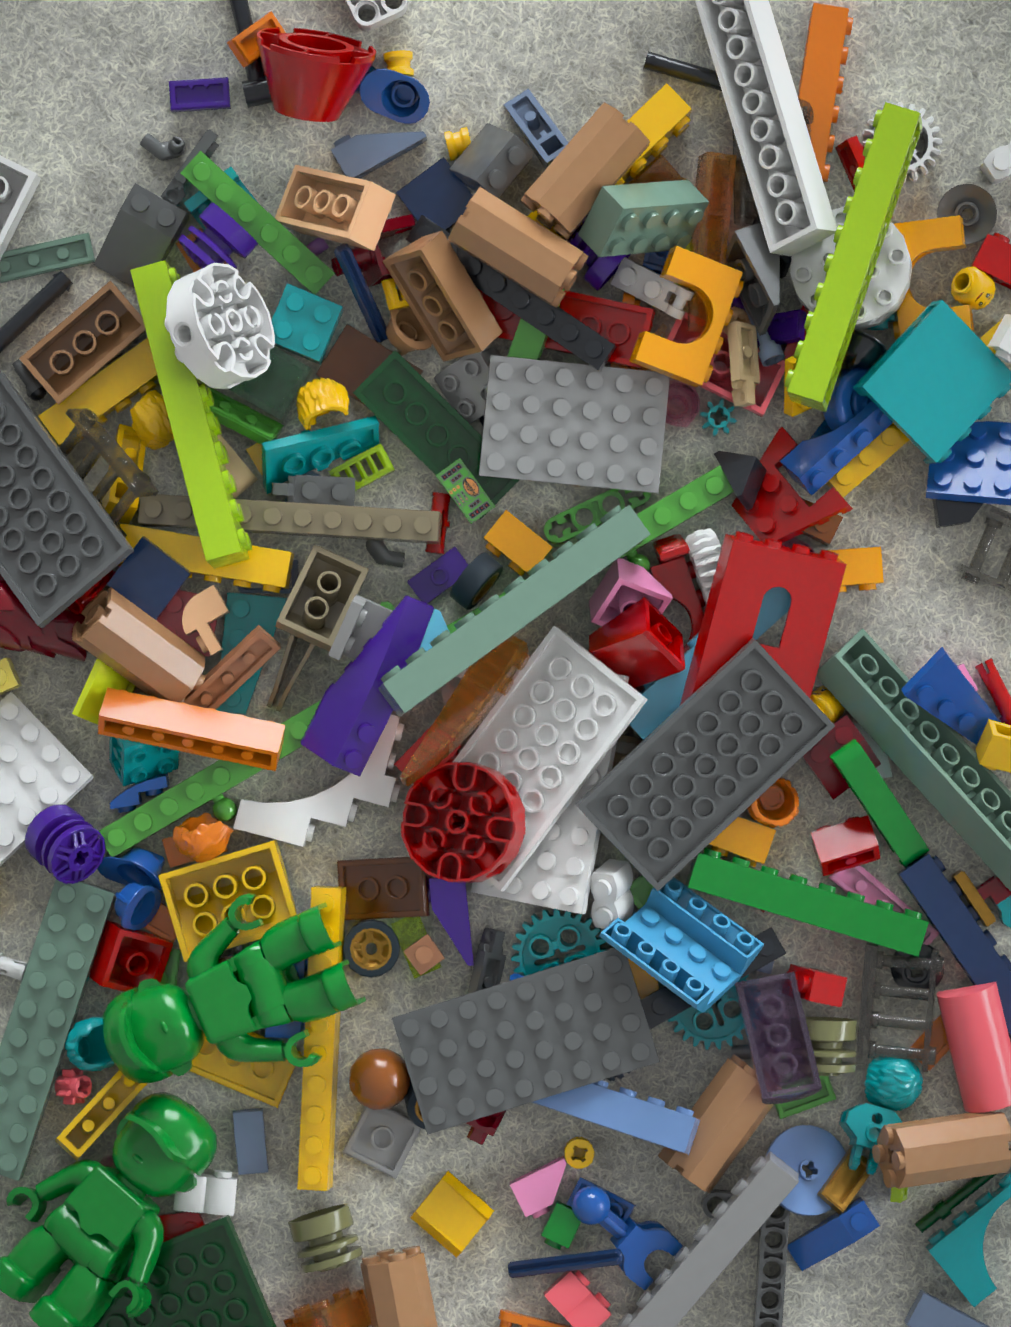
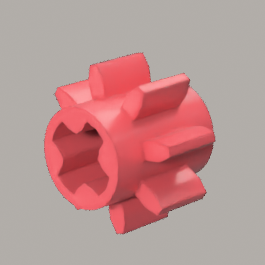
[55,1068,92,1105]

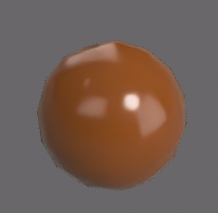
[349,1048,411,1110]

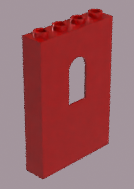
[680,531,847,705]

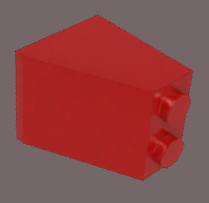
[588,596,685,688]

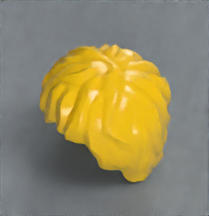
[296,378,349,430]
[130,390,174,450]

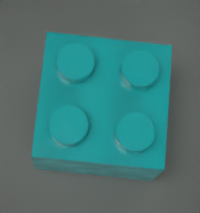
[271,283,344,365]

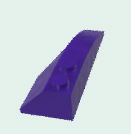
[300,595,434,777]

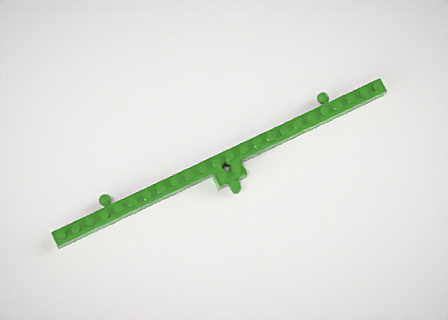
[99,465,734,857]

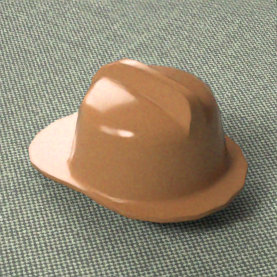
[386,289,432,356]

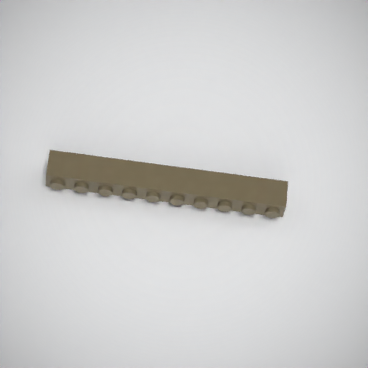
[138,493,442,544]

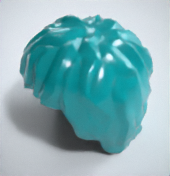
[65,1017,115,1071]
[864,1054,923,1111]

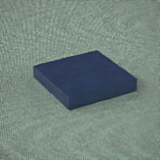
[396,157,473,230]
[107,536,192,620]

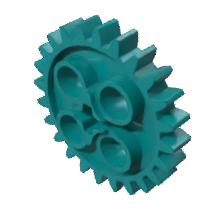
[511,908,609,976]
[667,974,761,1050]

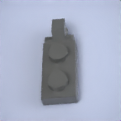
[161,129,219,206]
[271,475,356,506]
[467,927,507,994]

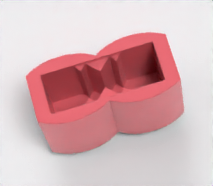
[543,1270,612,1327]

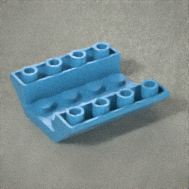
[599,877,764,1013]

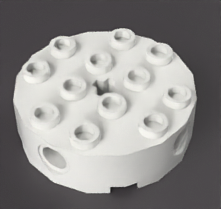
[790,207,912,331]
[164,263,275,389]

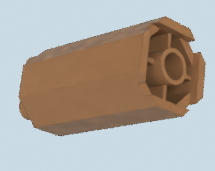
[520,102,650,240]
[448,187,589,308]
[72,588,206,702]
[658,1054,782,1193]
[872,1110,1011,1189]
[360,1246,438,1327]

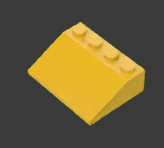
[158,839,297,962]

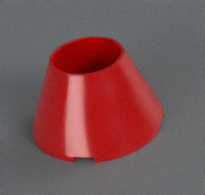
[256,27,376,122]

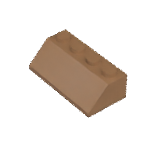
[383,231,502,362]
[19,280,146,404]

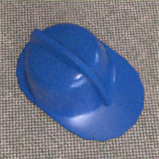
[359,68,430,124]
[97,847,165,890]
[114,883,162,930]

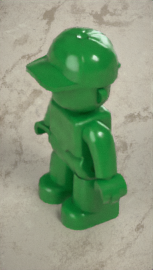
[102,893,366,1083]
[0,1092,217,1327]

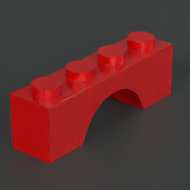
[649,556,706,653]

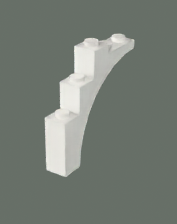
[233,715,405,847]

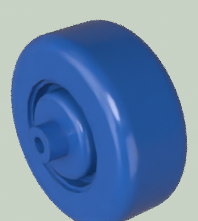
[823,367,871,431]

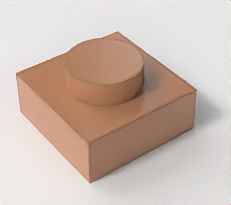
[403,933,445,976]

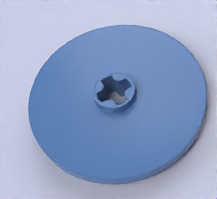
[765,1125,846,1216]

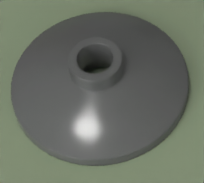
[937,184,997,244]

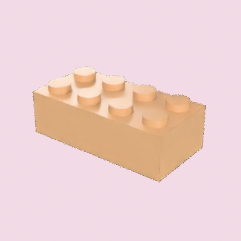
[275,165,396,251]

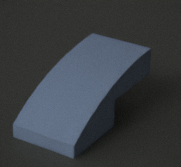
[233,1108,269,1175]

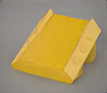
[410,1171,494,1258]

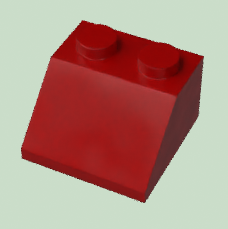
[89,920,173,992]

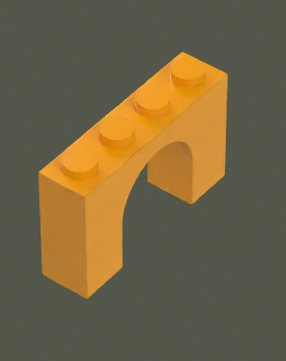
[893,215,974,339]
[629,246,744,387]

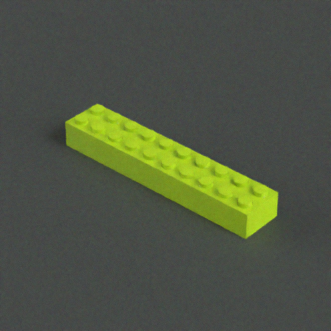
[784,102,923,412]
[130,260,252,568]

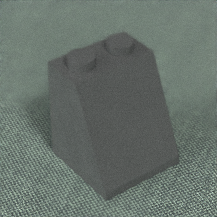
[449,123,535,198]

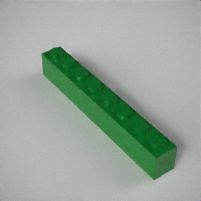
[685,848,929,957]

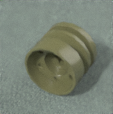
[792,1017,857,1076]
[288,1204,363,1273]

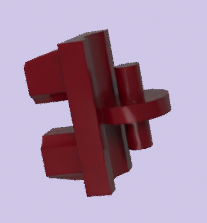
[466,1110,506,1145]

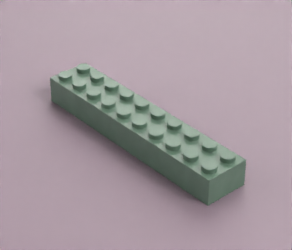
[378,505,651,718]
[816,628,1011,891]
[0,879,116,1181]

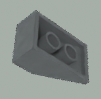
[93,183,190,289]
[721,223,780,336]

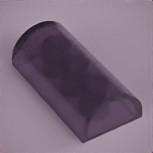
[735,972,822,1104]

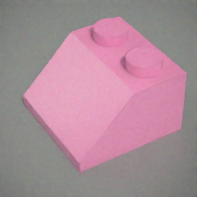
[589,558,673,626]

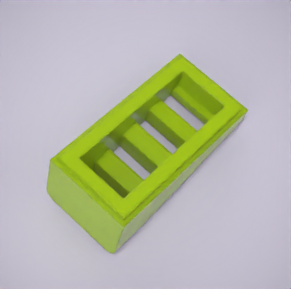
[328,443,395,491]

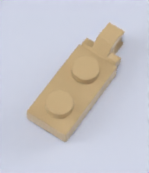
[728,321,760,407]

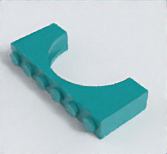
[926,1173,1011,1307]

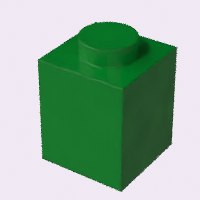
[541,1200,581,1250]

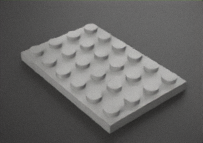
[478,355,670,493]

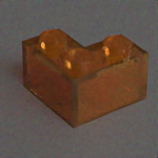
[283,1287,372,1327]

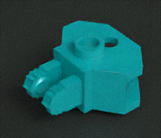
[839,1103,902,1175]

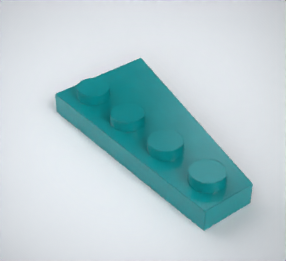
[262,416,379,494]
[216,592,287,714]

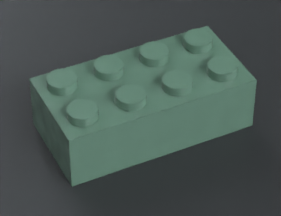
[578,180,709,257]

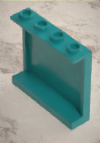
[853,300,1011,464]

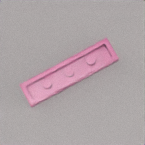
[828,865,939,945]

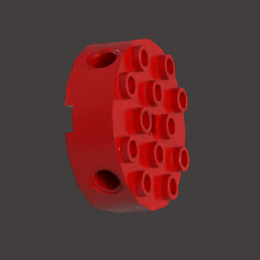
[401,762,525,883]

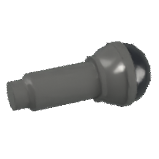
[12,359,47,401]

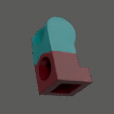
[976,875,1011,928]

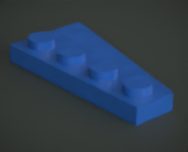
[901,647,1000,745]

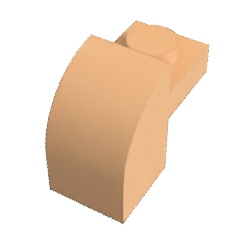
[182,585,230,656]

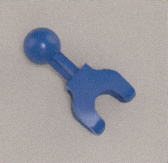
[572,1186,683,1290]

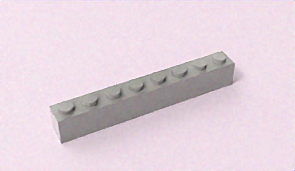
[617,1151,799,1327]

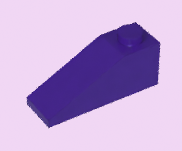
[428,877,474,966]

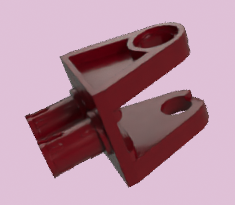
[331,214,415,287]

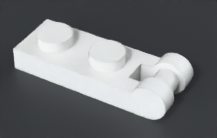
[611,257,694,320]

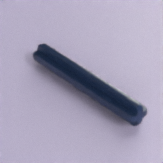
[334,243,388,343]
[508,1249,623,1278]

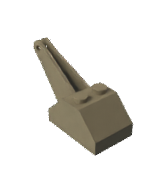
[267,544,369,712]

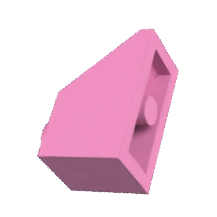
[510,1156,567,1219]

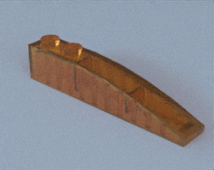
[688,151,737,333]
[400,635,530,787]

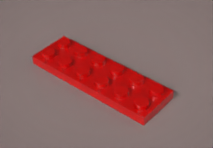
[477,288,655,369]

